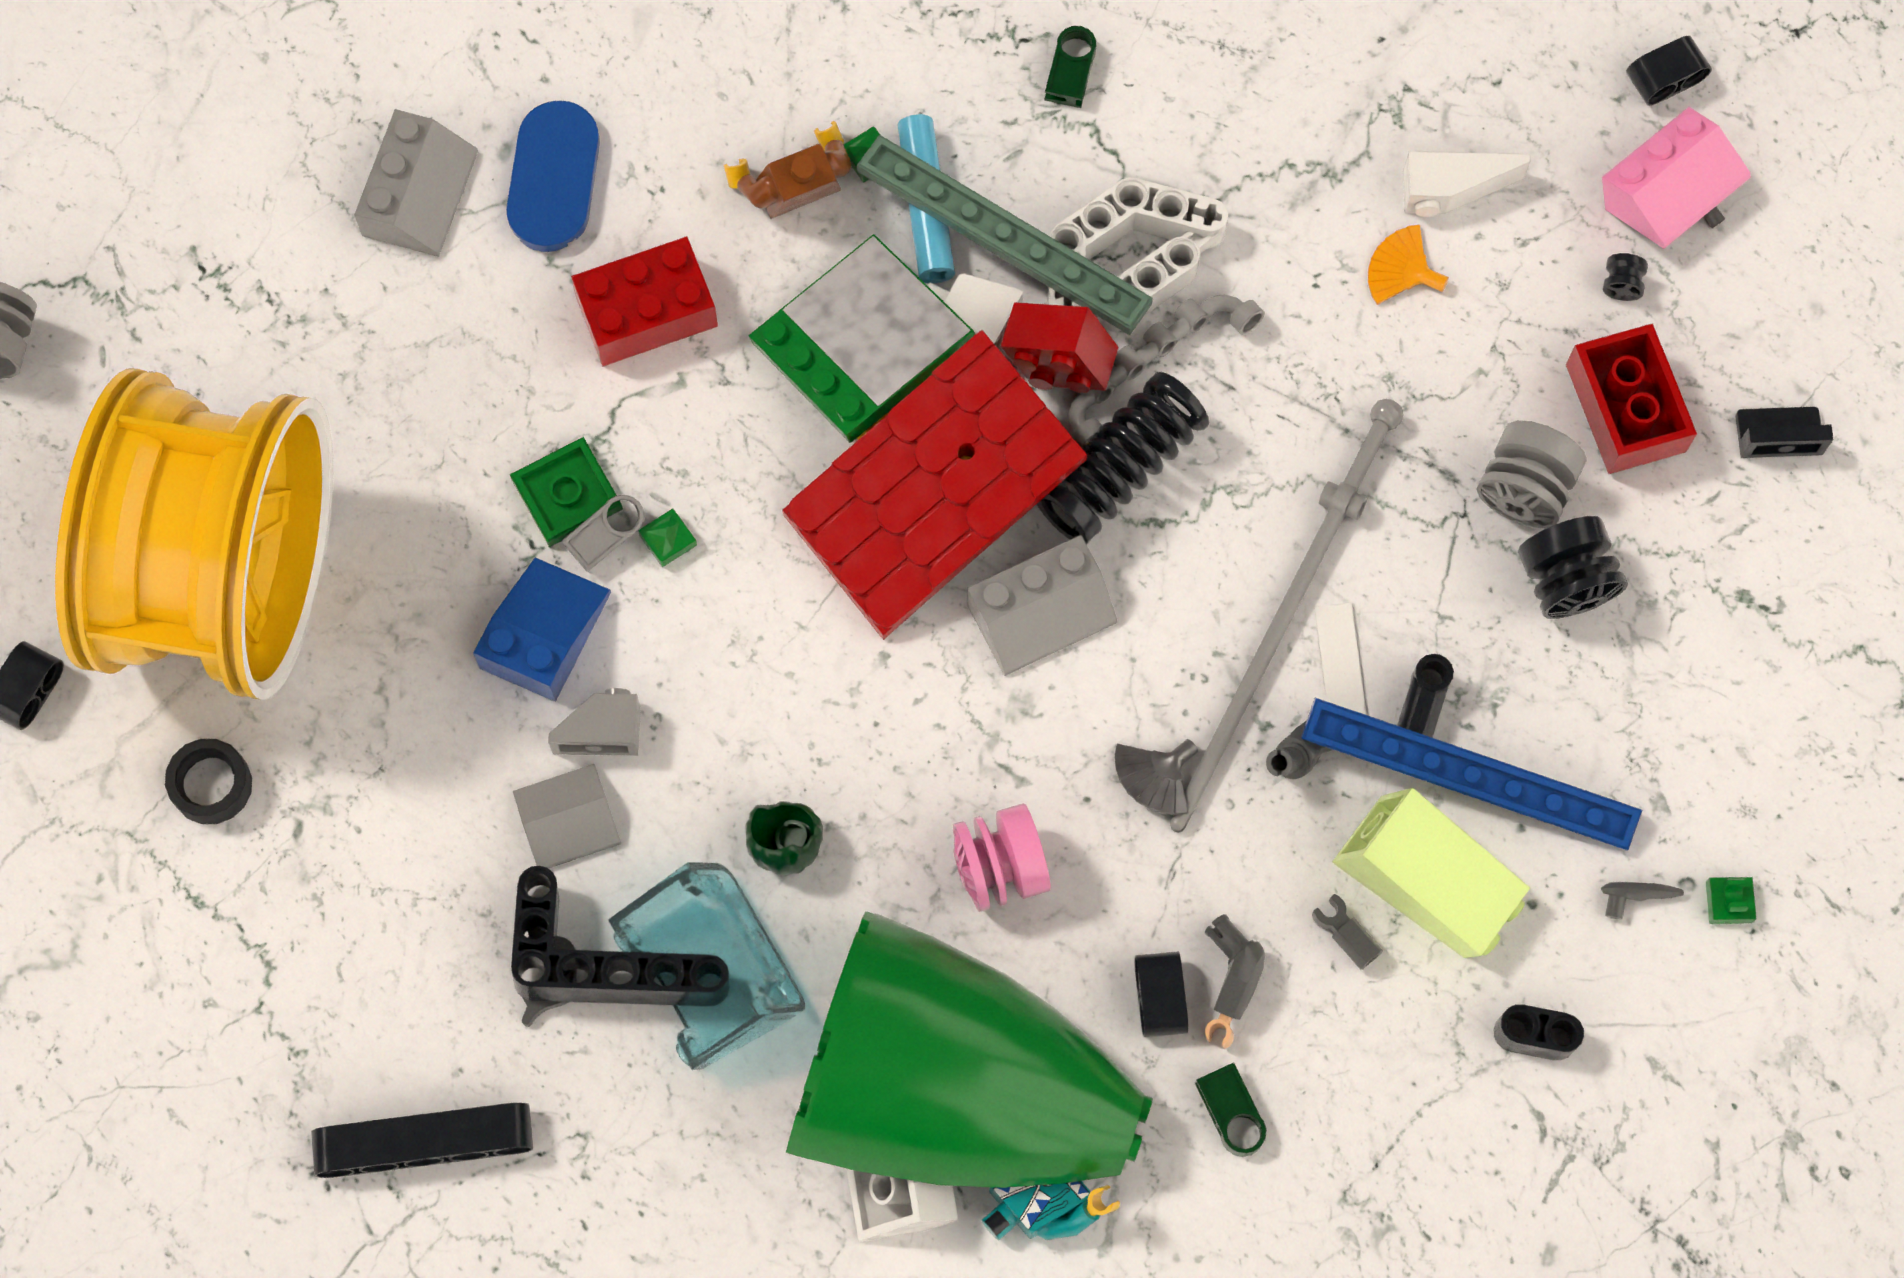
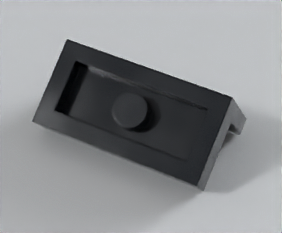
[1735,407,1834,458]

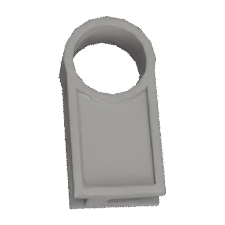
[561,495,644,572]

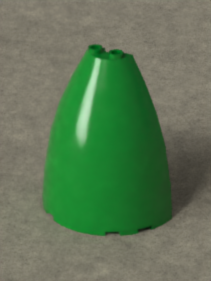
[786,911,1153,1188]

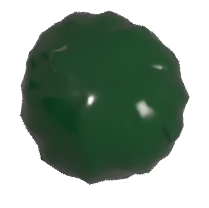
[745,801,823,877]

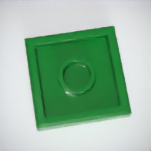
[509,437,623,547]

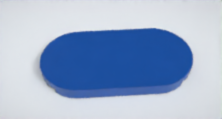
[506,101,600,252]

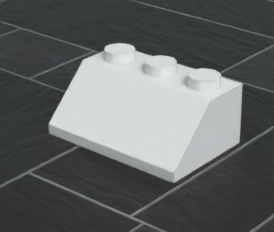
[847,1169,958,1241]

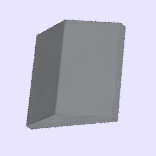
[513,764,621,869]

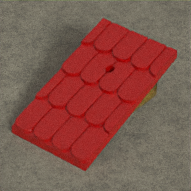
[782,330,1087,640]

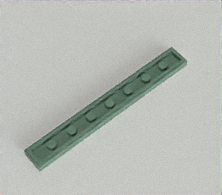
[857,135,1153,335]

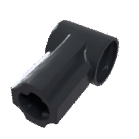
[1397,654,1454,738]

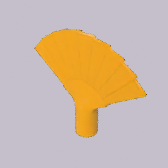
[1368,225,1449,305]

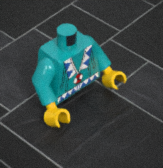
[981,1181,1120,1241]

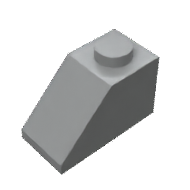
[548,688,640,756]

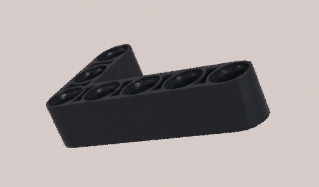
[511,866,729,1006]

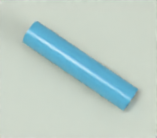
[897,114,955,284]

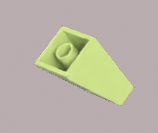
[1332,788,1530,958]

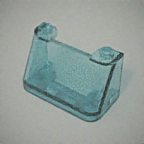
[608,862,805,1070]

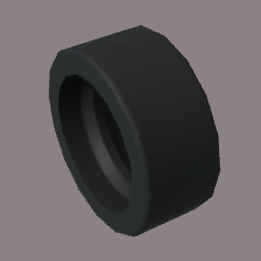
[165,739,252,824]

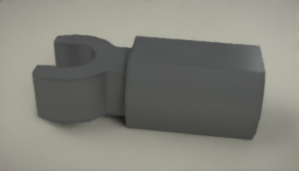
[1312,894,1383,970]

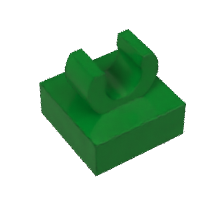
[1706,877,1757,924]

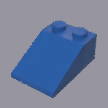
[473,557,611,702]

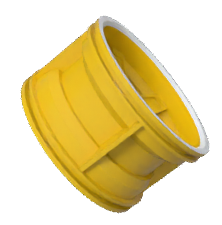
[55,368,333,700]

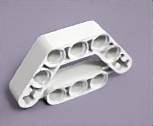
[1047,177,1228,332]

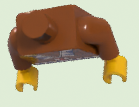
[724,121,851,219]

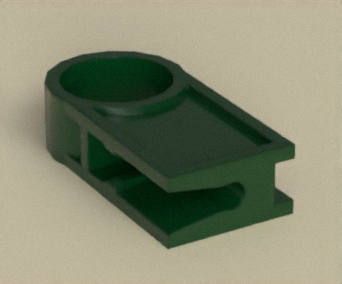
[1044,26,1096,108]
[1195,1063,1267,1157]

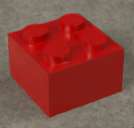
[1000,302,1119,393]

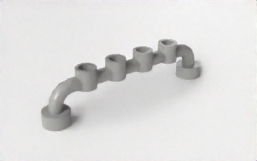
[1068,295,1265,448]

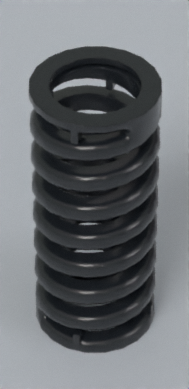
[1037,372,1209,545]

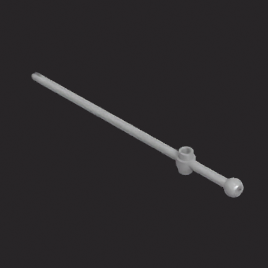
[1170,399,1403,832]

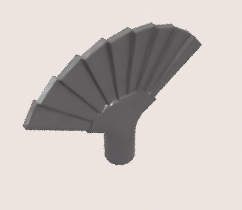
[1115,739,1198,815]

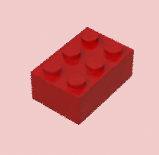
[571,236,718,367]
[1566,323,1697,474]

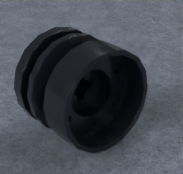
[1518,516,1628,619]

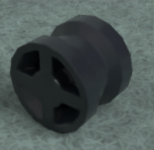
[1603,253,1648,301]

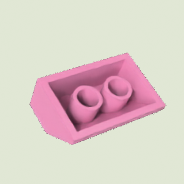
[1602,107,1751,249]

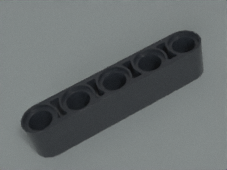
[311,1103,533,1178]

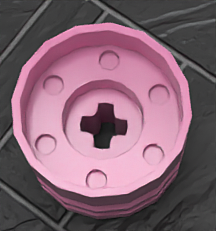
[953,803,1051,912]

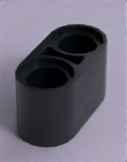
[1626,35,1712,106]
[0,641,64,730]
[1134,951,1188,1037]
[1493,1005,1584,1060]

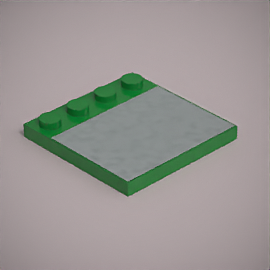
[748,234,975,443]

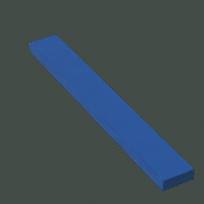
[1301,697,1643,850]

